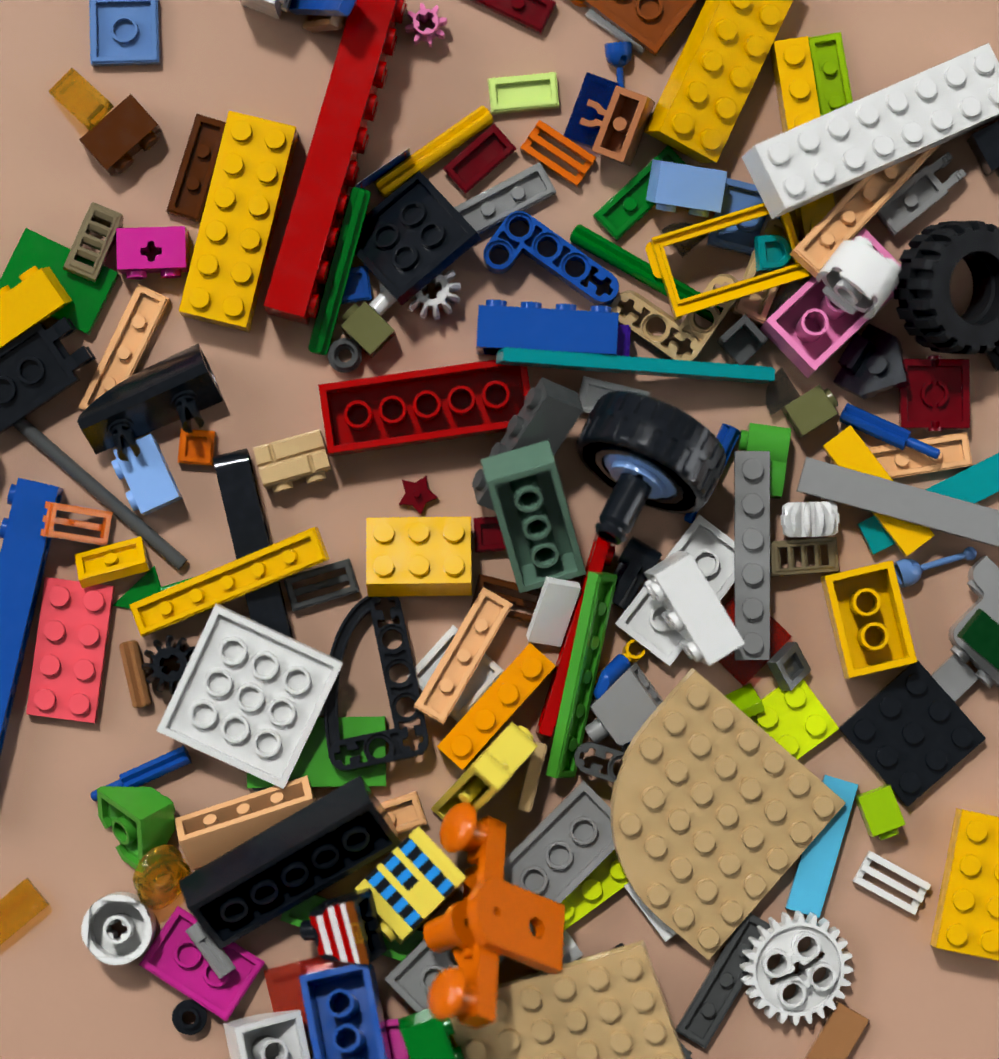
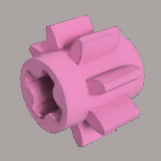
[405,3,447,48]

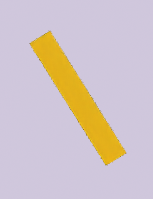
[129,527,330,637]

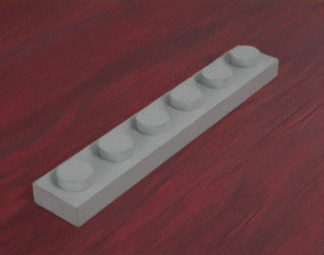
[734,451,770,660]

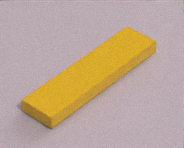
[822,425,935,557]

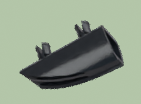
[77,343,224,461]

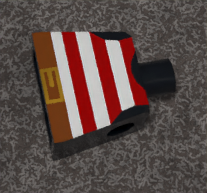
[300,888,387,965]

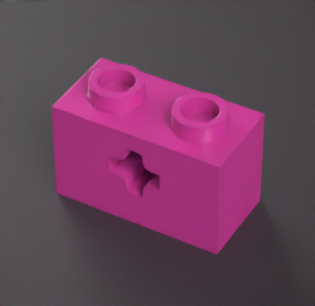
[116,226,190,280]

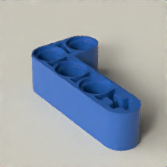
[484,211,619,306]

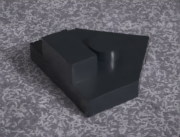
[833,324,910,400]

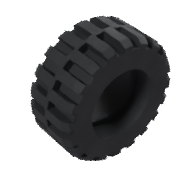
[893,221,999,355]

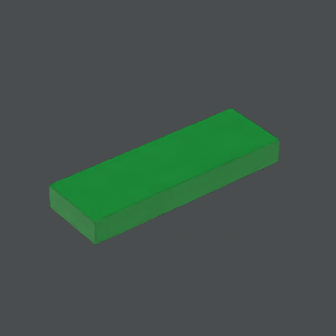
[593,145,686,242]

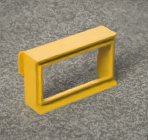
[645,203,811,321]

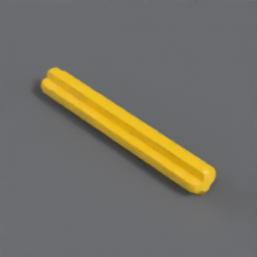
[375,106,494,197]

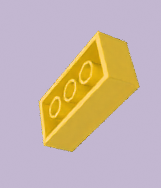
[930,808,999,961]

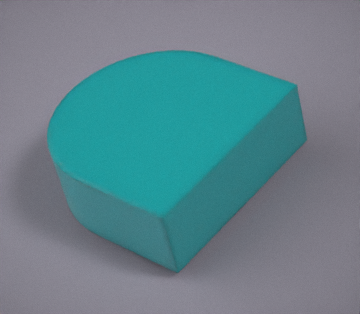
[754,235,792,271]

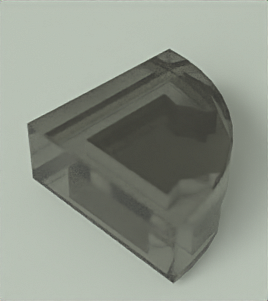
[660,222,709,258]
[766,368,800,416]

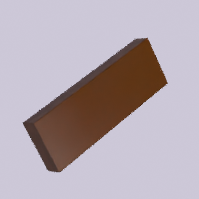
[166,114,226,223]

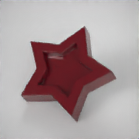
[399,476,438,515]

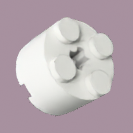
[816,236,901,319]
[82,892,157,965]

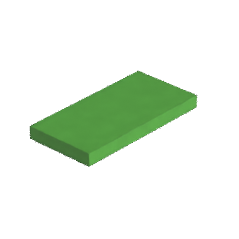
[247,716,386,788]

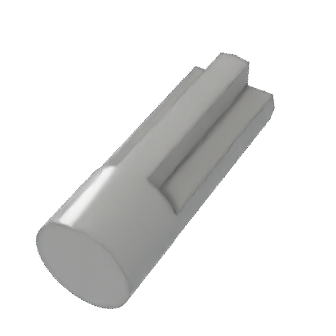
[185,922,236,979]

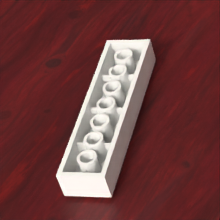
[742,43,999,220]

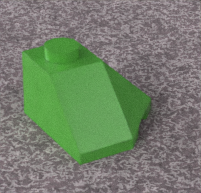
[97,786,175,875]

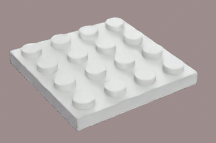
[157,603,343,789]

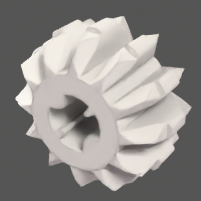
[409,270,461,320]
[780,501,840,537]

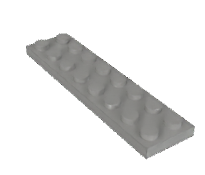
[384,781,615,1012]

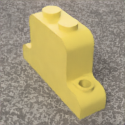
[431,722,538,820]

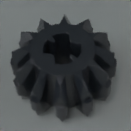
[142,635,195,694]

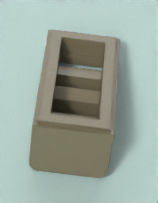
[63,202,123,282]
[770,537,839,577]

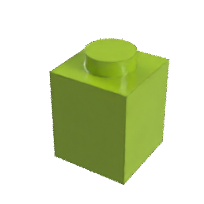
[855,784,906,840]

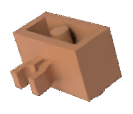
[579,85,655,166]

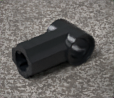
[612,536,662,610]

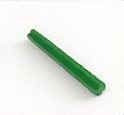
[308,187,371,355]
[570,224,724,323]

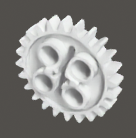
[740,910,854,1025]

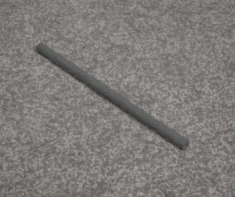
[13,418,187,570]

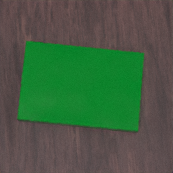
[0,228,120,335]

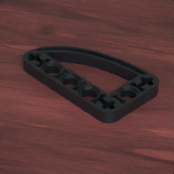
[324,596,429,772]

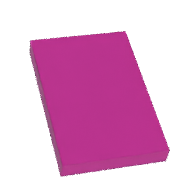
[139,906,265,1022]

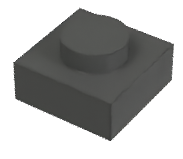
[767,642,811,691]

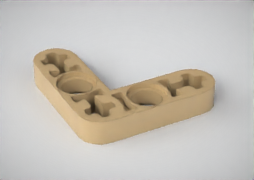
[612,274,738,361]

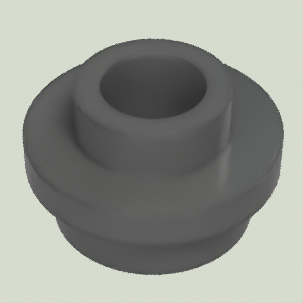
[328,338,362,373]

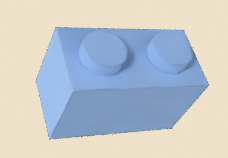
[646,159,728,217]
[111,434,183,516]

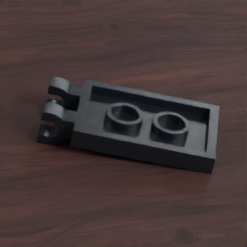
[0,317,96,434]

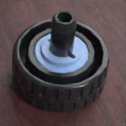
[576,391,726,545]

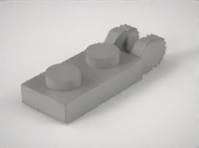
[875,152,967,236]

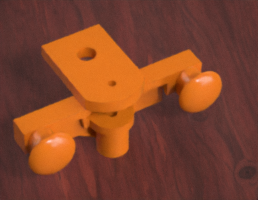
[423,802,565,1029]

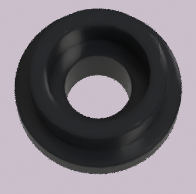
[172,999,207,1035]

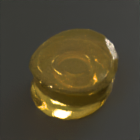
[132,845,192,910]

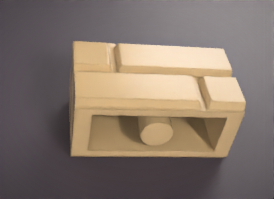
[253,429,332,493]

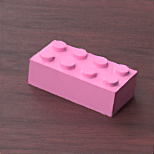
[760,227,901,378]

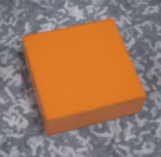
[178,428,216,466]

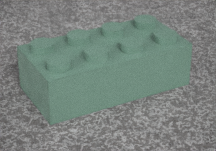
[480,440,586,594]

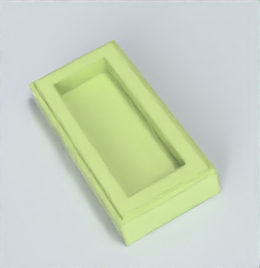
[488,72,559,115]

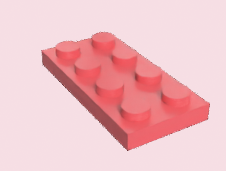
[26,577,115,723]

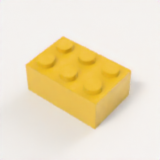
[366,516,472,597]
[820,560,917,679]

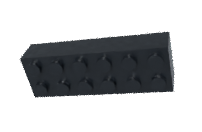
[178,776,401,949]

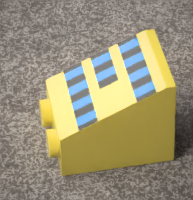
[354,826,467,945]

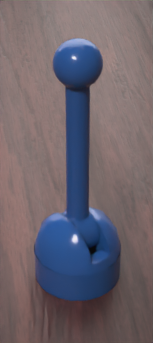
[604,42,632,88]

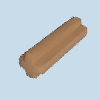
[119,640,152,708]

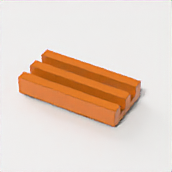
[520,120,596,187]
[40,501,113,546]

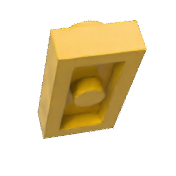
[75,536,149,588]

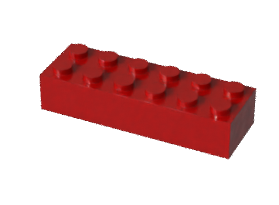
[318,359,530,457]

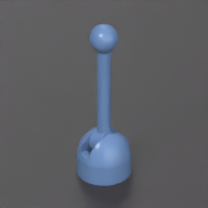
[894,547,977,588]

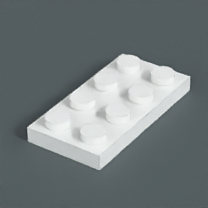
[615,514,734,666]

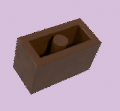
[79,94,162,176]

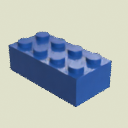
[476,300,619,355]
[299,963,392,1059]

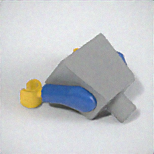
[585,639,663,746]

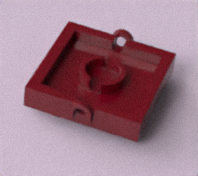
[899,355,970,432]

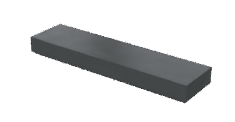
[675,913,770,1048]

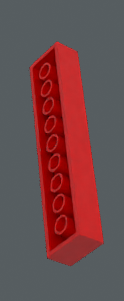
[264,0,407,325]

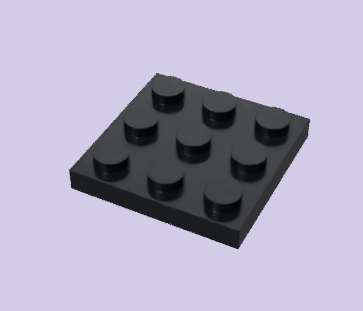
[355,171,481,306]
[839,660,986,807]

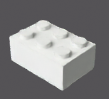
[644,551,745,666]

